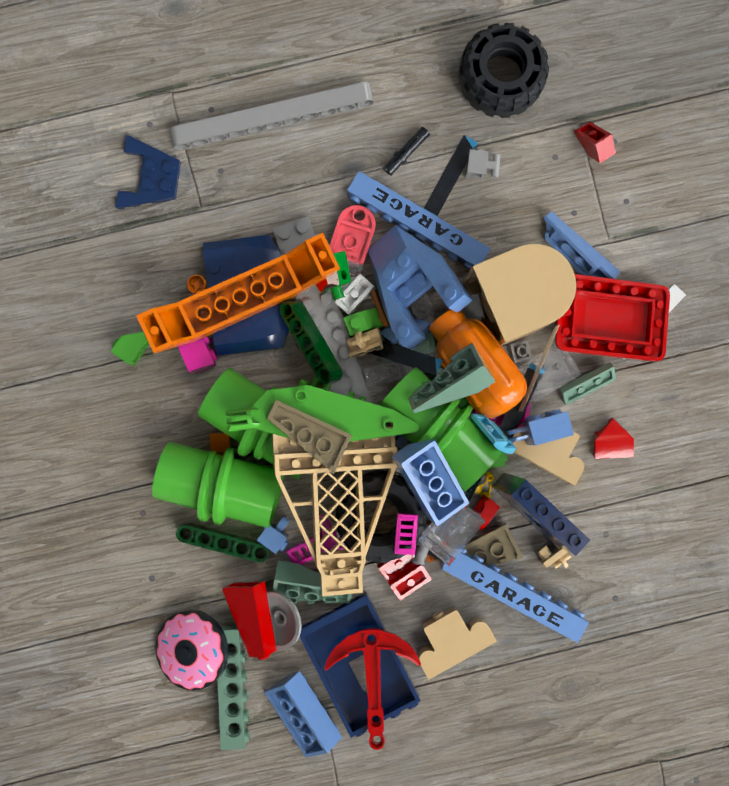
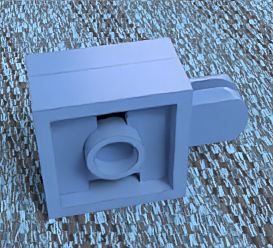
[507,409,574,446]

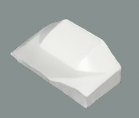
[335,274,374,315]

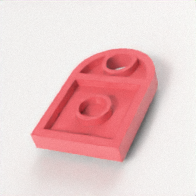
[329,205,376,267]

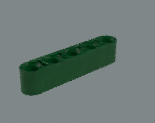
[279,300,343,384]
[176,523,271,562]

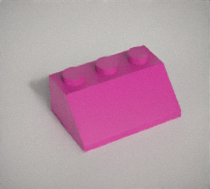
[178,336,218,374]

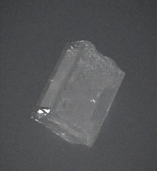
[518,345,582,403]
[418,505,485,566]

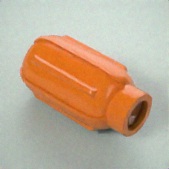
[429,310,527,418]

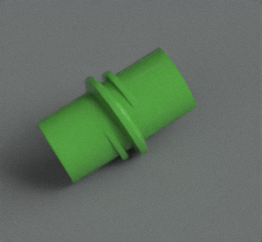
[379,367,503,492]
[198,368,302,480]
[152,442,284,528]

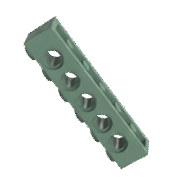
[218,625,250,750]

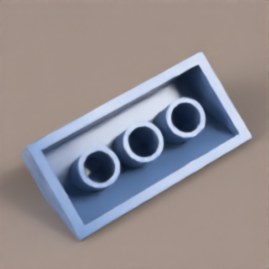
[391,439,469,526]
[264,671,342,758]

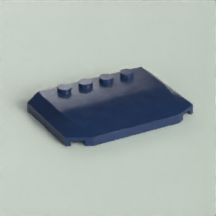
[203,235,290,356]

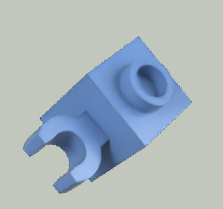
[257,516,290,554]

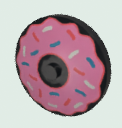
[155,610,229,691]

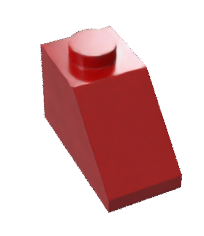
[574,122,616,163]

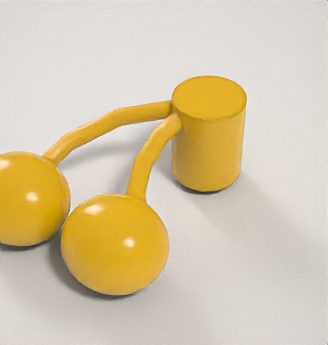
[475,472,494,499]

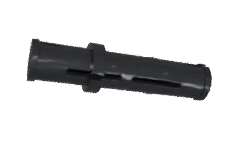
[383,127,430,176]

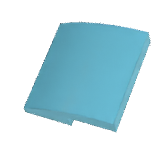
[471,414,517,454]

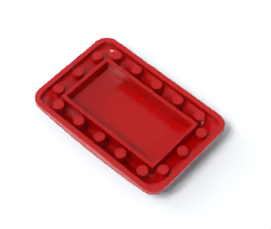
[555,274,670,361]

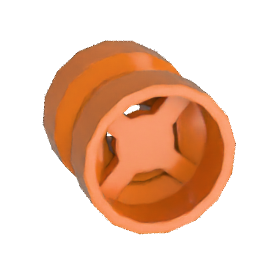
[187,274,207,295]

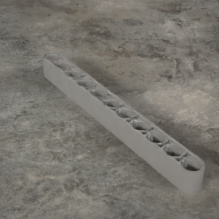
[169,82,374,150]

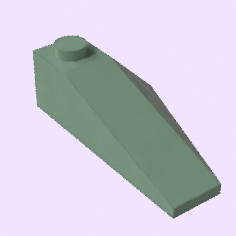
[408,343,496,413]
[273,561,352,605]

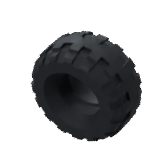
[458,22,549,118]
[335,471,426,563]

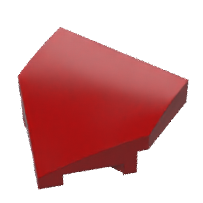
[593,417,634,459]

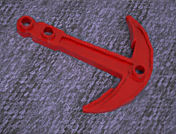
[324,628,421,750]

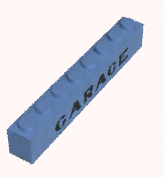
[347,171,491,271]
[439,544,589,643]

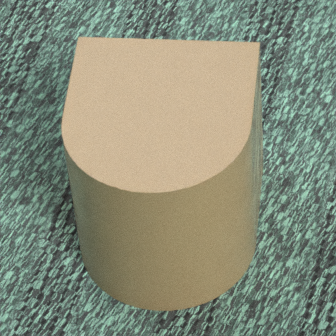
[463,244,576,346]

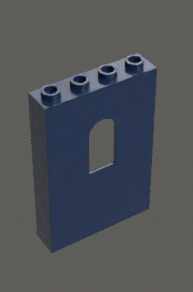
[491,473,590,556]
[300,592,421,738]

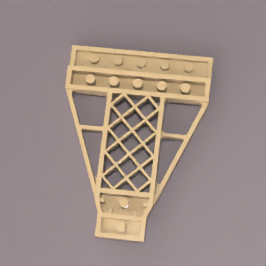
[272,426,398,596]

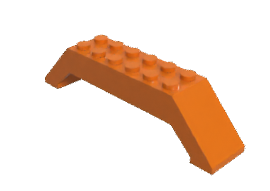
[136,233,340,354]

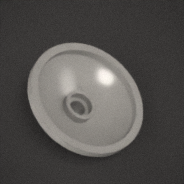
[267,591,302,650]

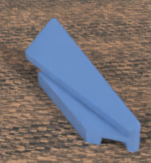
[544,212,620,279]

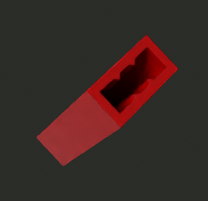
[222,581,277,660]

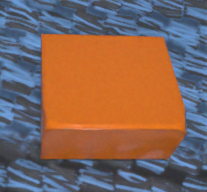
[210,433,231,453]

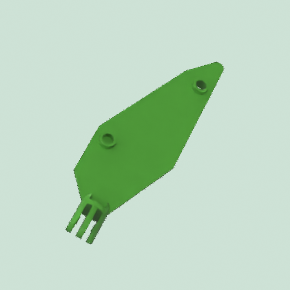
[225,385,419,442]

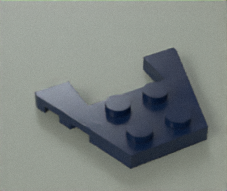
[116,135,181,210]

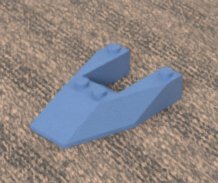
[368,225,473,350]

